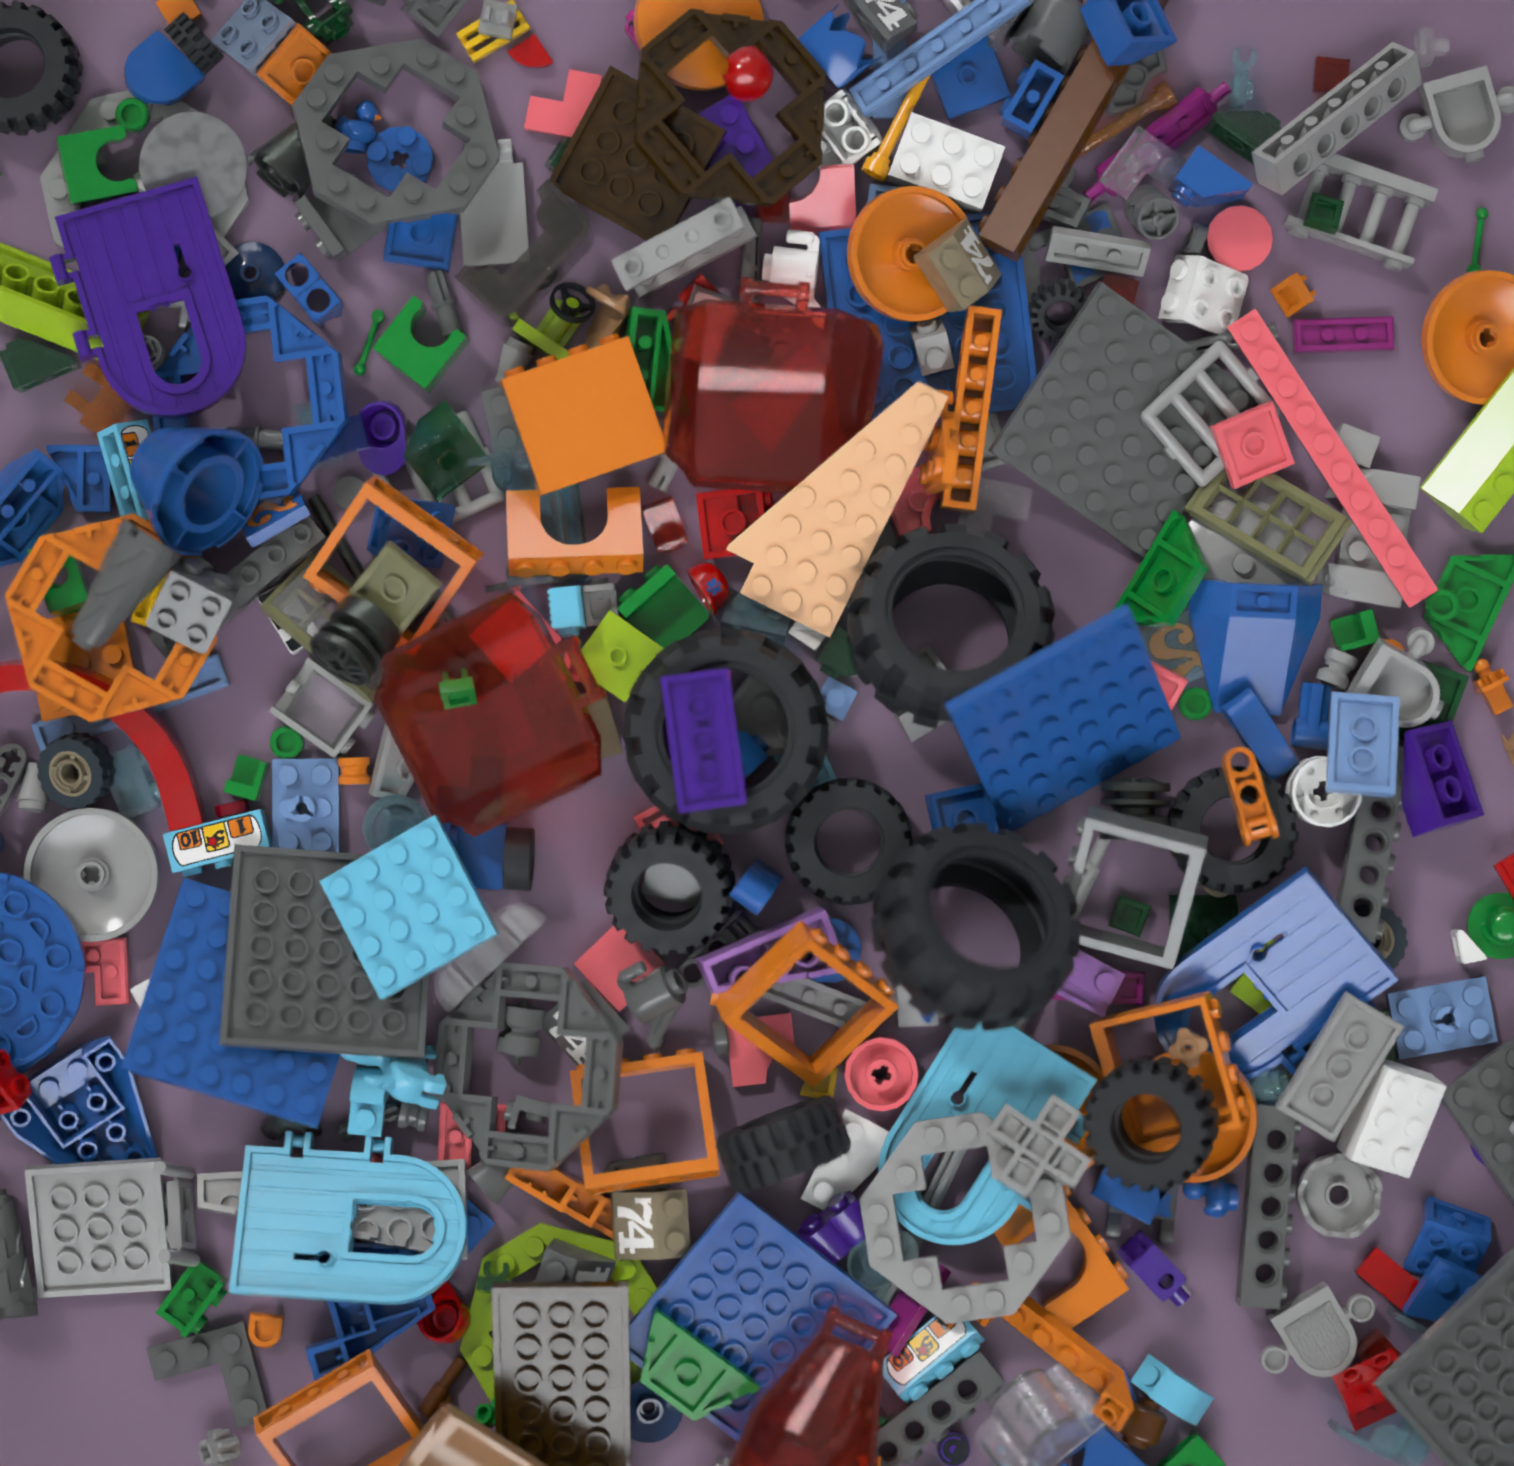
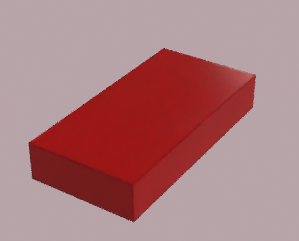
[1354,1246,1419,1311]

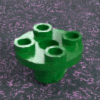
[1466,892,1514,959]

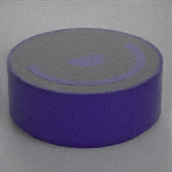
[936,1431,970,1466]

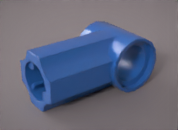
[1291,682,1331,751]

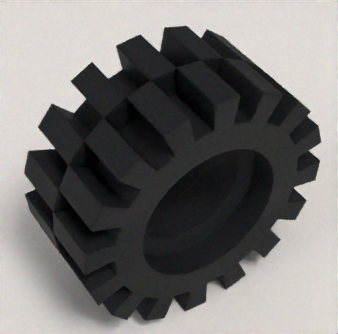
[1029,278,1087,344]

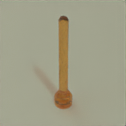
[1077,81,1178,160]

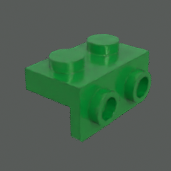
[155,1259,229,1338]

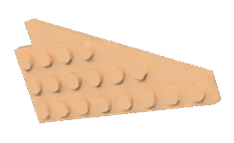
[726,381,949,638]

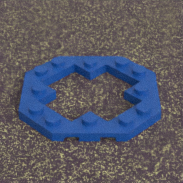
[152,295,349,500]

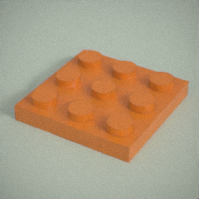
[36,612,136,722]

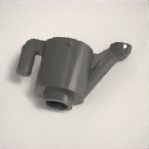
[617,961,688,1052]

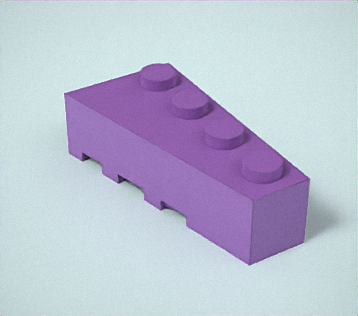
[695,907,839,993]

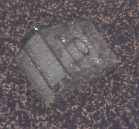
[435,898,551,1013]
[975,1363,1106,1466]

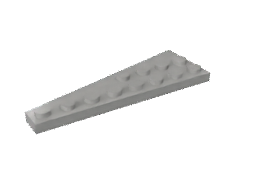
[197,1159,469,1260]

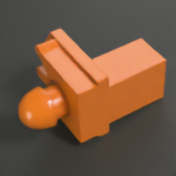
[1472,658,1514,716]

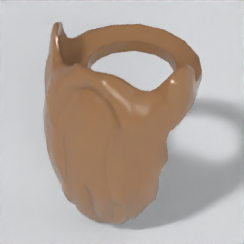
[586,283,631,349]

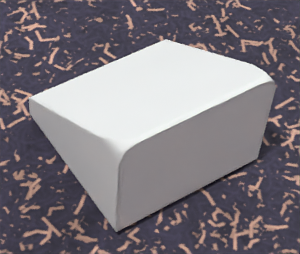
[1450,929,1487,964]

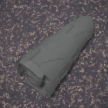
[71,519,181,651]
[0,1189,38,1320]

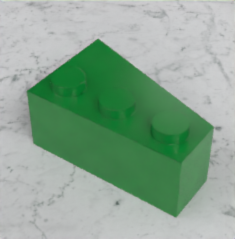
[625,307,688,418]

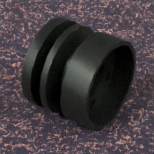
[309,596,401,686]
[1099,777,1171,840]

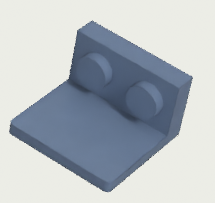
[212,0,296,90]

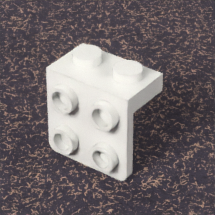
[1158,255,1249,335]

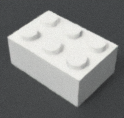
[887,112,1005,214]
[1336,1059,1447,1178]

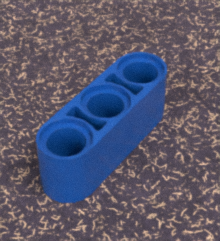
[1220,688,1299,780]
[729,857,784,915]

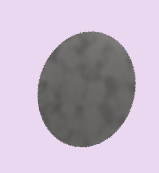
[139,112,247,217]

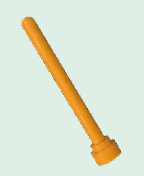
[861,75,931,181]

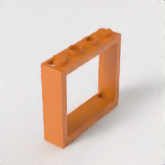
[303,475,485,655]
[715,920,899,1088]
[1089,990,1250,1149]
[570,1049,720,1195]
[253,1348,424,1466]

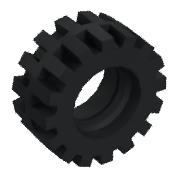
[164,12,224,74]

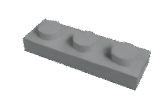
[1045,226,1151,277]

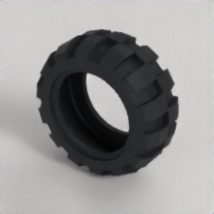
[847,524,1055,730]
[622,628,829,834]
[870,823,1080,1031]

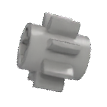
[199,1428,241,1466]

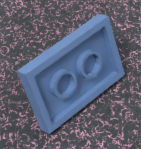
[1325,692,1400,798]
[272,758,341,852]
[1385,975,1498,1060]

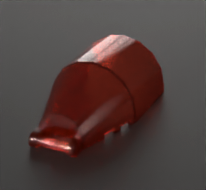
[728,1305,893,1466]

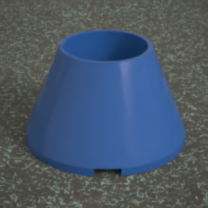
[130,427,263,556]

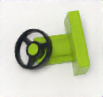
[512,282,596,360]

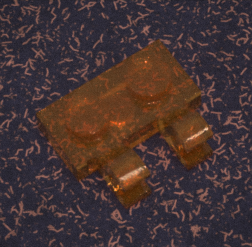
[64,362,132,434]

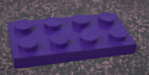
[660,668,747,813]

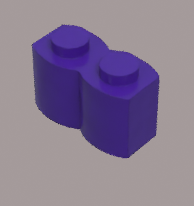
[797,1190,866,1264]

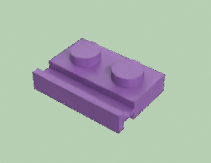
[1056,950,1125,1018]

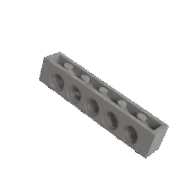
[1252,42,1422,195]

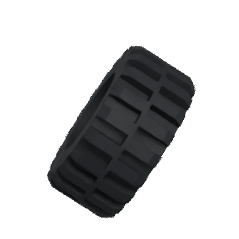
[0,1,83,136]
[1167,766,1299,893]
[785,778,913,906]
[604,821,736,956]
[1083,1055,1219,1192]
[716,1095,851,1193]

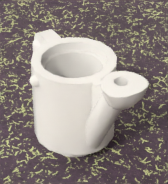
[762,229,826,328]

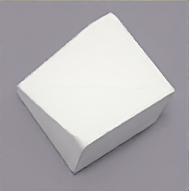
[788,621,826,652]

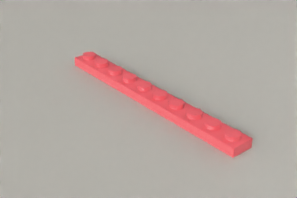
[1227,309,1438,608]

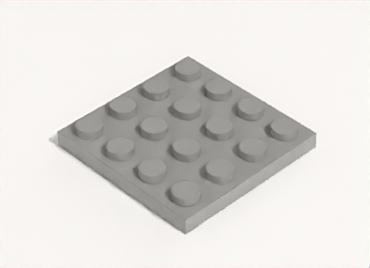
[25,1157,173,1298]

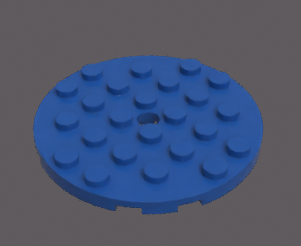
[0,872,86,1068]

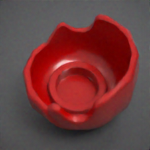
[722,46,774,102]

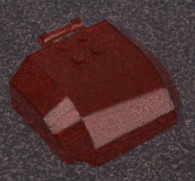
[664,277,884,493]
[373,592,607,837]

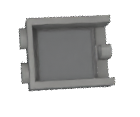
[269,657,376,758]

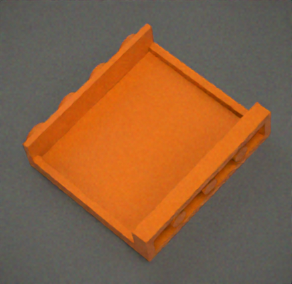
[499,333,668,496]

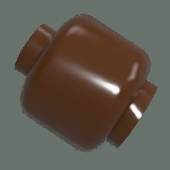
[1120,1397,1167,1450]

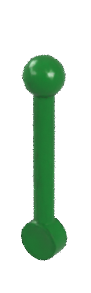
[1466,207,1489,273]
[353,309,385,376]

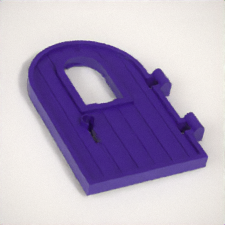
[49,177,246,418]

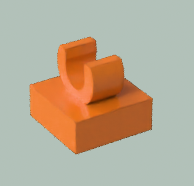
[1270,272,1316,318]

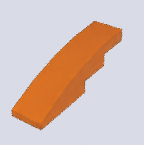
[504,1167,613,1239]

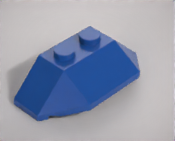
[0,448,63,567]

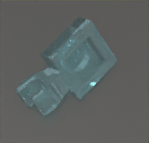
[1229,48,1258,110]

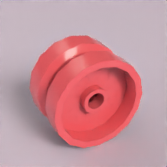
[843,1034,918,1111]

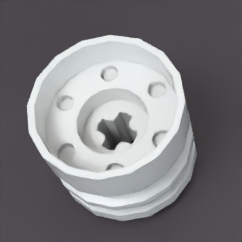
[1285,756,1362,827]

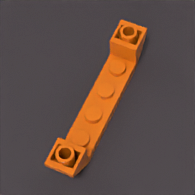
[972,1282,1134,1433]

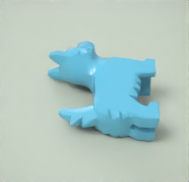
[340,1045,447,1110]

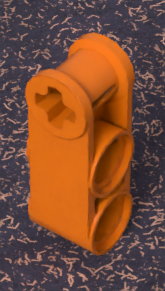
[1221,747,1279,847]

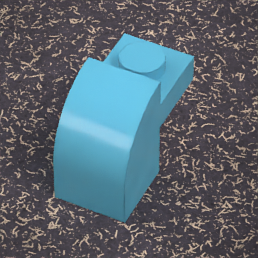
[347,1064,389,1137]
[1130,1354,1214,1426]

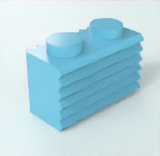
[547,586,587,638]

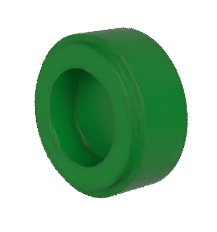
[115,98,150,133]
[1424,589,1459,623]
[1178,687,1212,721]
[270,726,304,759]

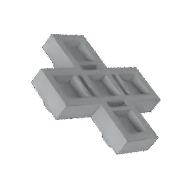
[986,1094,1092,1199]

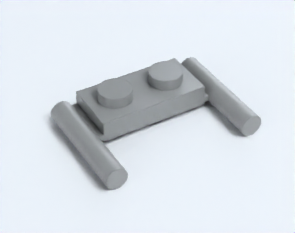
[154,1161,200,1267]

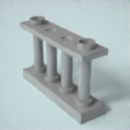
[1282,154,1439,272]
[611,197,758,299]

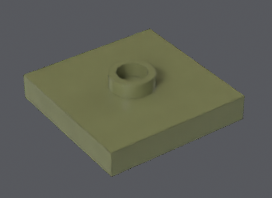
[348,540,443,635]

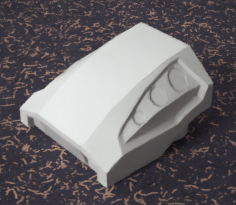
[818,89,883,171]

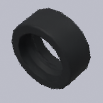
[503,827,535,891]

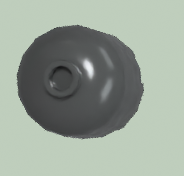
[1009,0,1089,75]

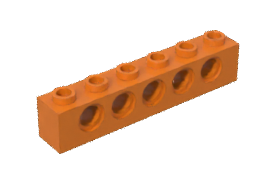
[939,306,1002,513]

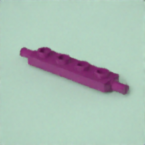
[1083,81,1232,204]

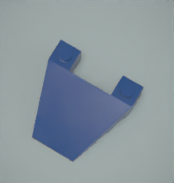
[295,1241,435,1381]

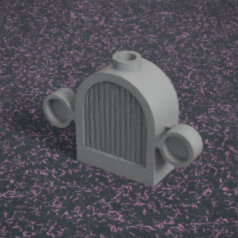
[1398,65,1514,164]
[1345,627,1444,728]
[1260,1281,1375,1380]

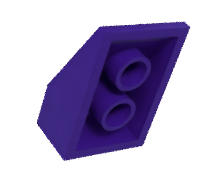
[1402,720,1484,837]

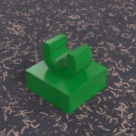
[439,668,478,710]

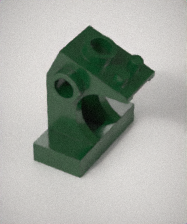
[273,0,354,44]

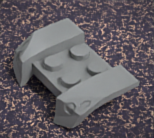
[1316,468,1421,608]

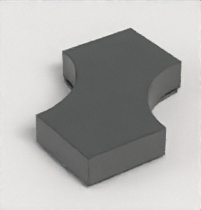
[1107,49,1168,118]

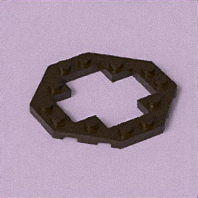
[634,9,826,207]

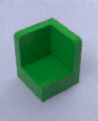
[1329,609,1380,652]
[223,754,271,801]

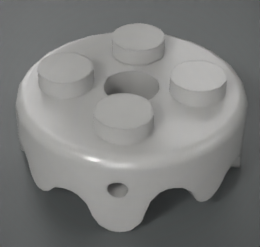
[1296,1153,1383,1238]

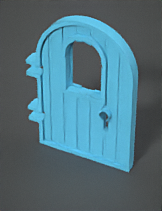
[879,1023,1098,1245]
[229,1131,468,1305]

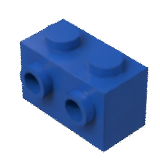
[999,59,1064,141]

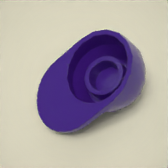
[355,400,408,475]

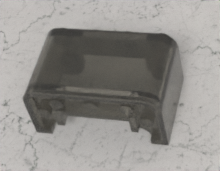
[455,179,594,327]

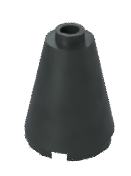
[248,115,336,202]

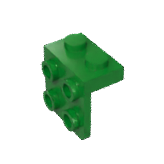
[617,564,709,648]

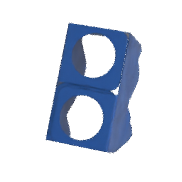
[798,4,882,88]
[275,252,343,327]
[1090,1165,1169,1225]
[1063,1422,1148,1466]

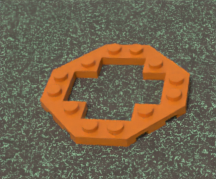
[5,513,218,723]

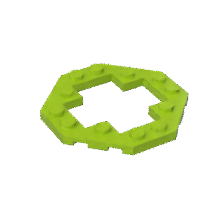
[460,1222,658,1401]

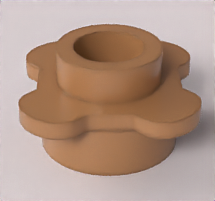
[1168,1028,1208,1068]

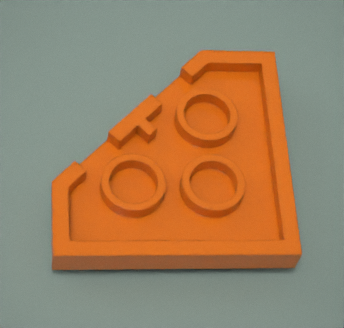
[918,390,959,494]

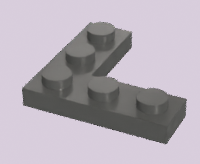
[146,1320,269,1428]

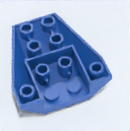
[1188,579,1323,716]
[0,1036,158,1164]

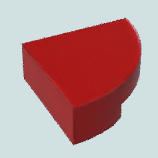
[507,34,554,69]

